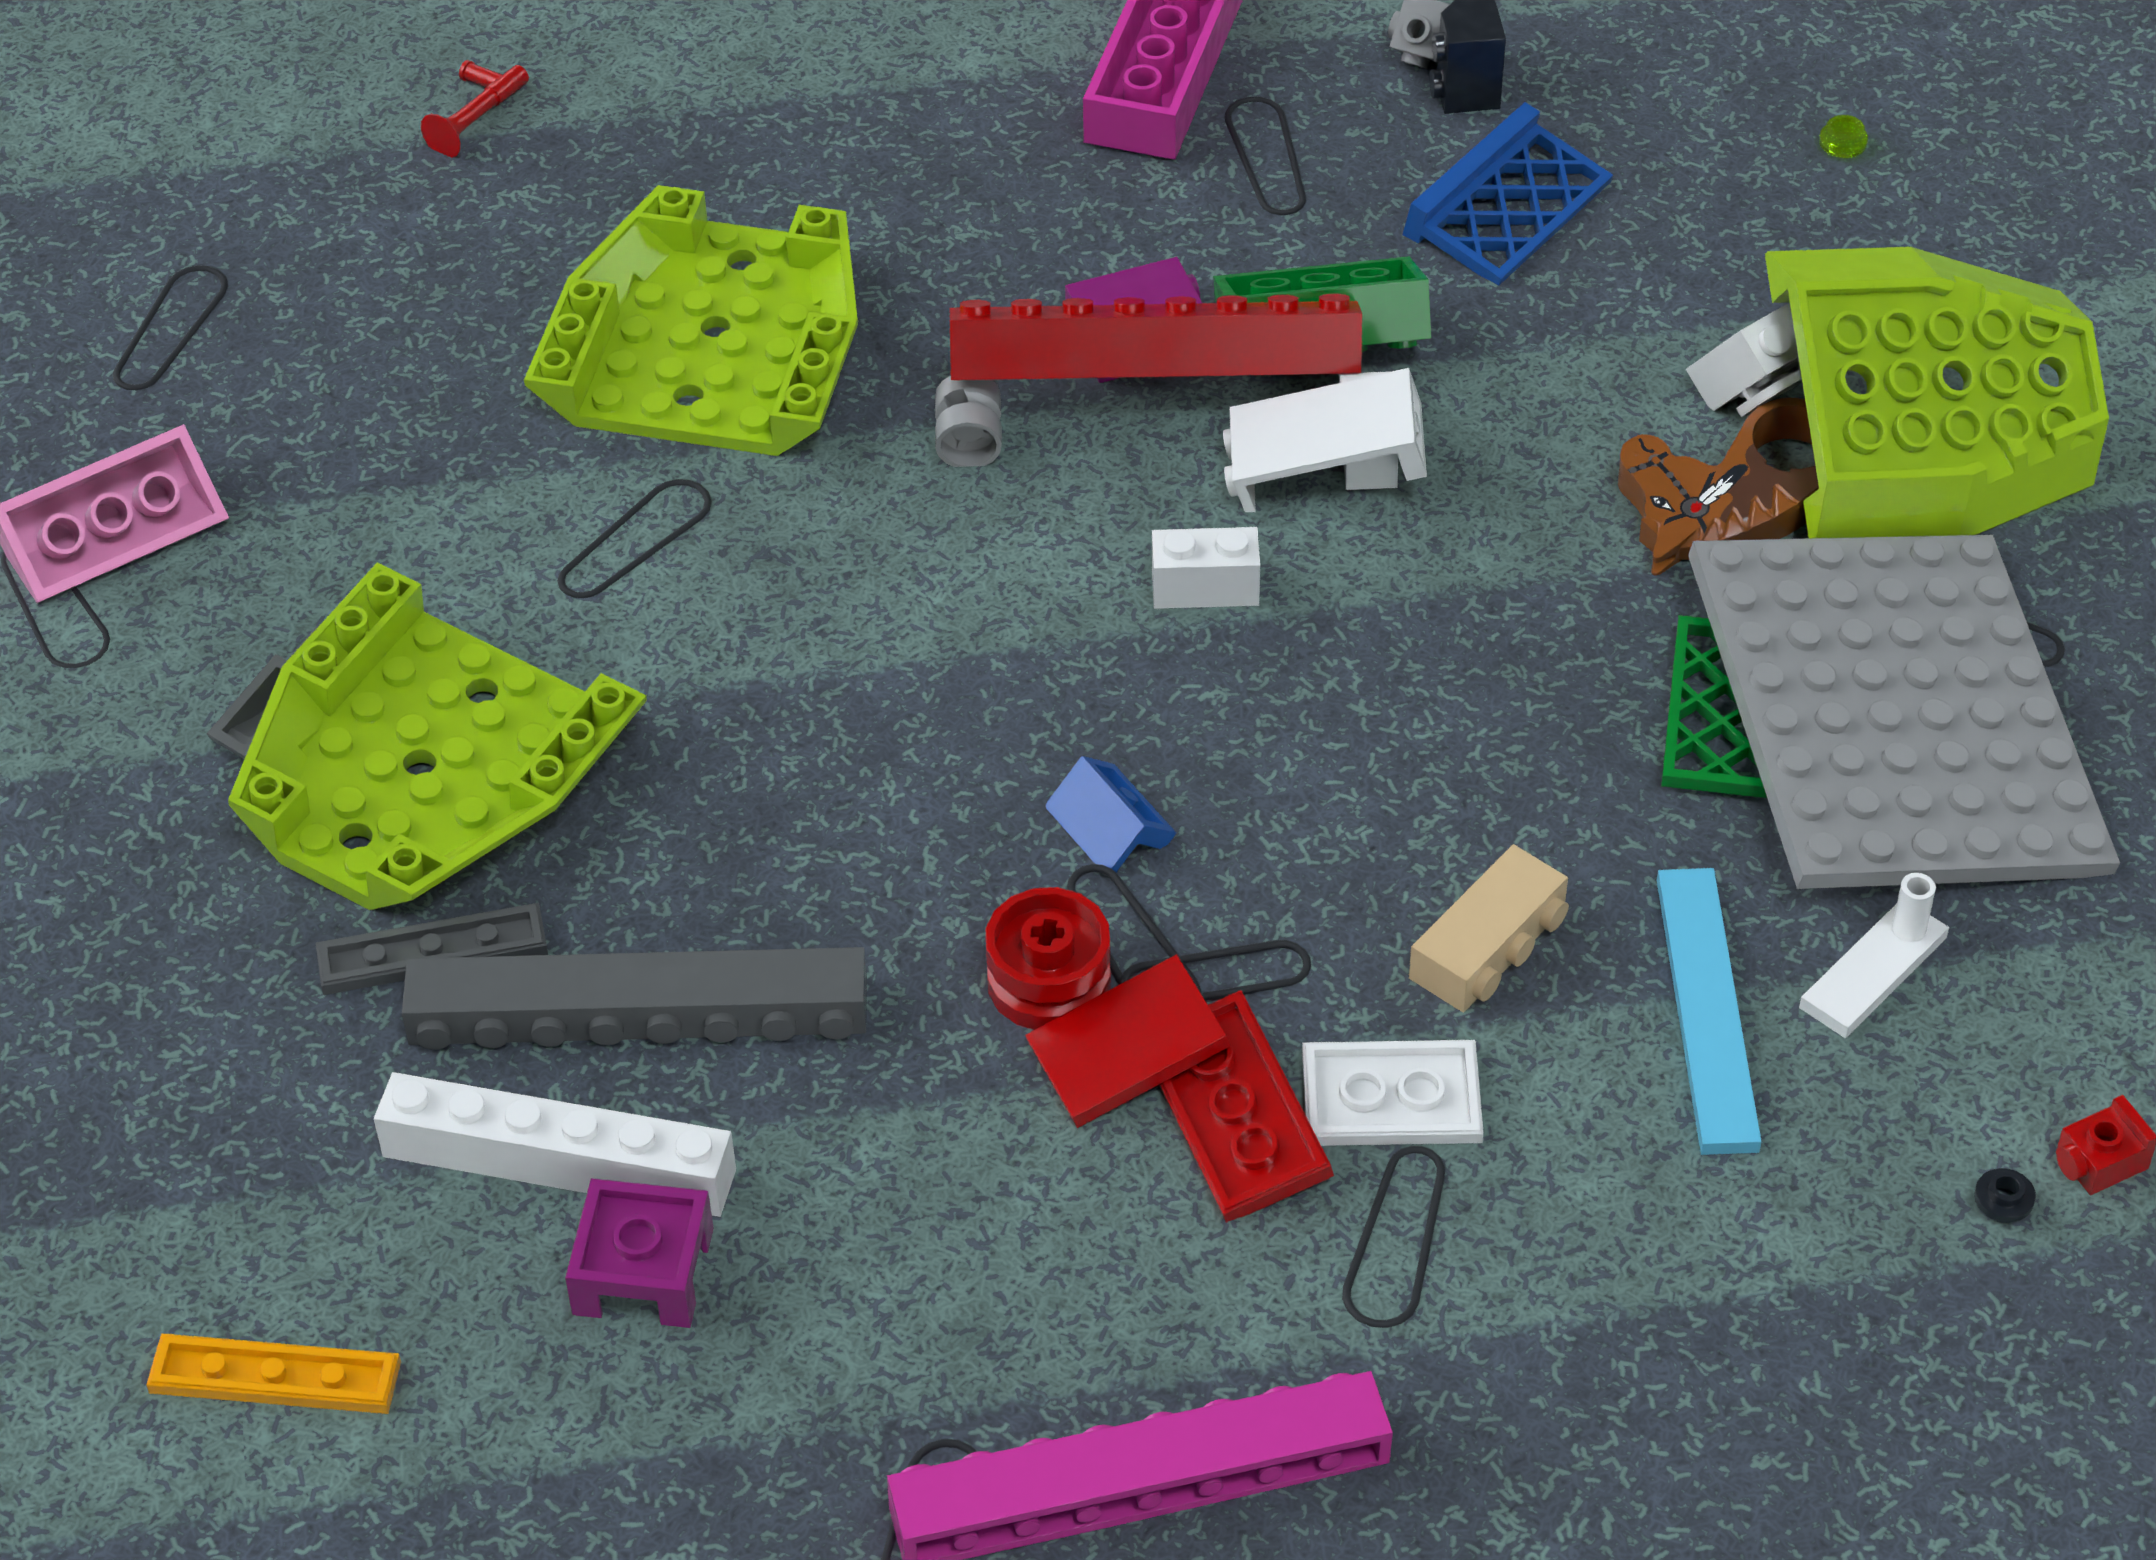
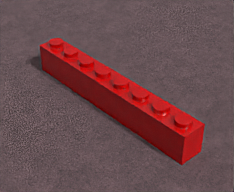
[949,294,1362,380]

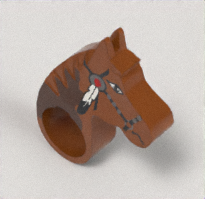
[1618,398,1819,576]

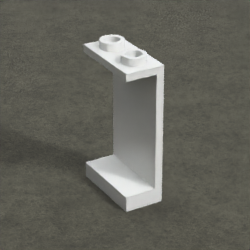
[1223,368,1427,512]

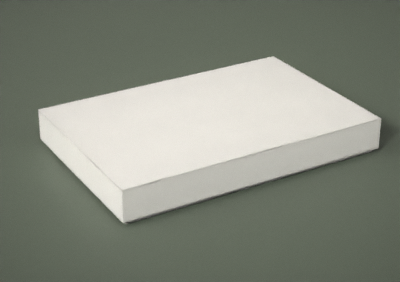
[1302,1040,1483,1146]

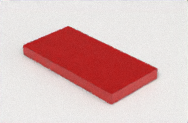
[1159,990,1334,1222]

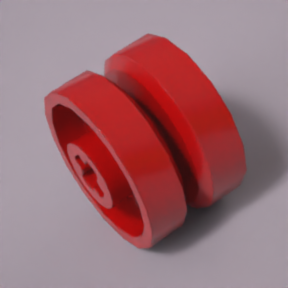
[985,887,1111,1030]

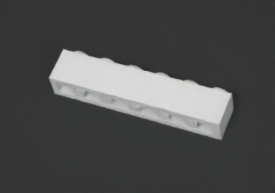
[374,1072,736,1217]

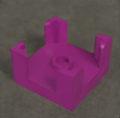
[565,1178,714,1328]

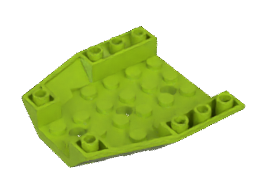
[524,185,858,456]
[1765,247,2109,539]
[228,562,647,910]

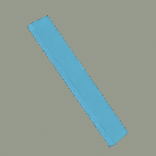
[1657,868,1761,1155]

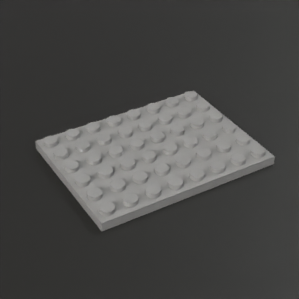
[1688,535,2120,889]

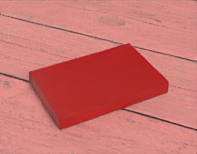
[1025,954,1230,1128]

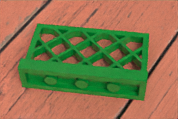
[1661,615,1767,798]

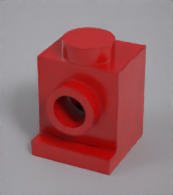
[2056,1095,2156,1196]

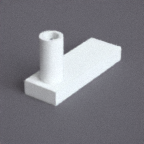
[1799,873,1949,1039]

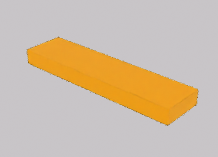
[146,1333,401,1414]

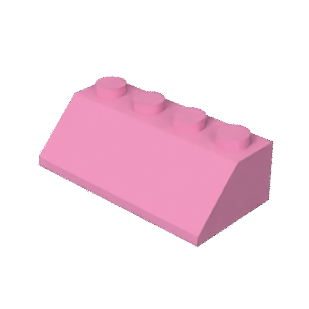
[0,424,229,603]

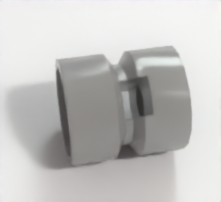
[935,376,1002,467]

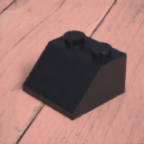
[1429,0,1506,114]

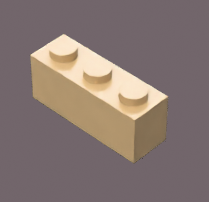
[1409,844,1569,1013]

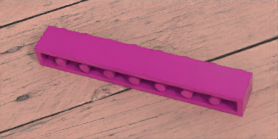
[887,1371,1393,1560]

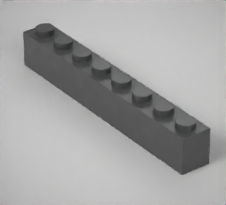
[402,947,867,1050]

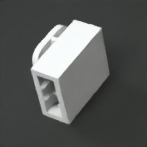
[1686,303,1802,417]

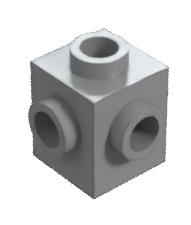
[1388,0,1450,69]

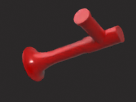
[421,60,529,158]

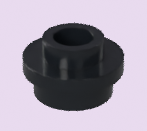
[1974,1168,2036,1223]

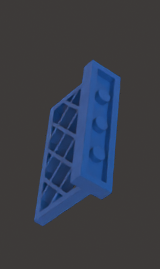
[1403,102,1613,285]

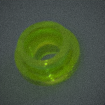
[1819,115,1868,158]

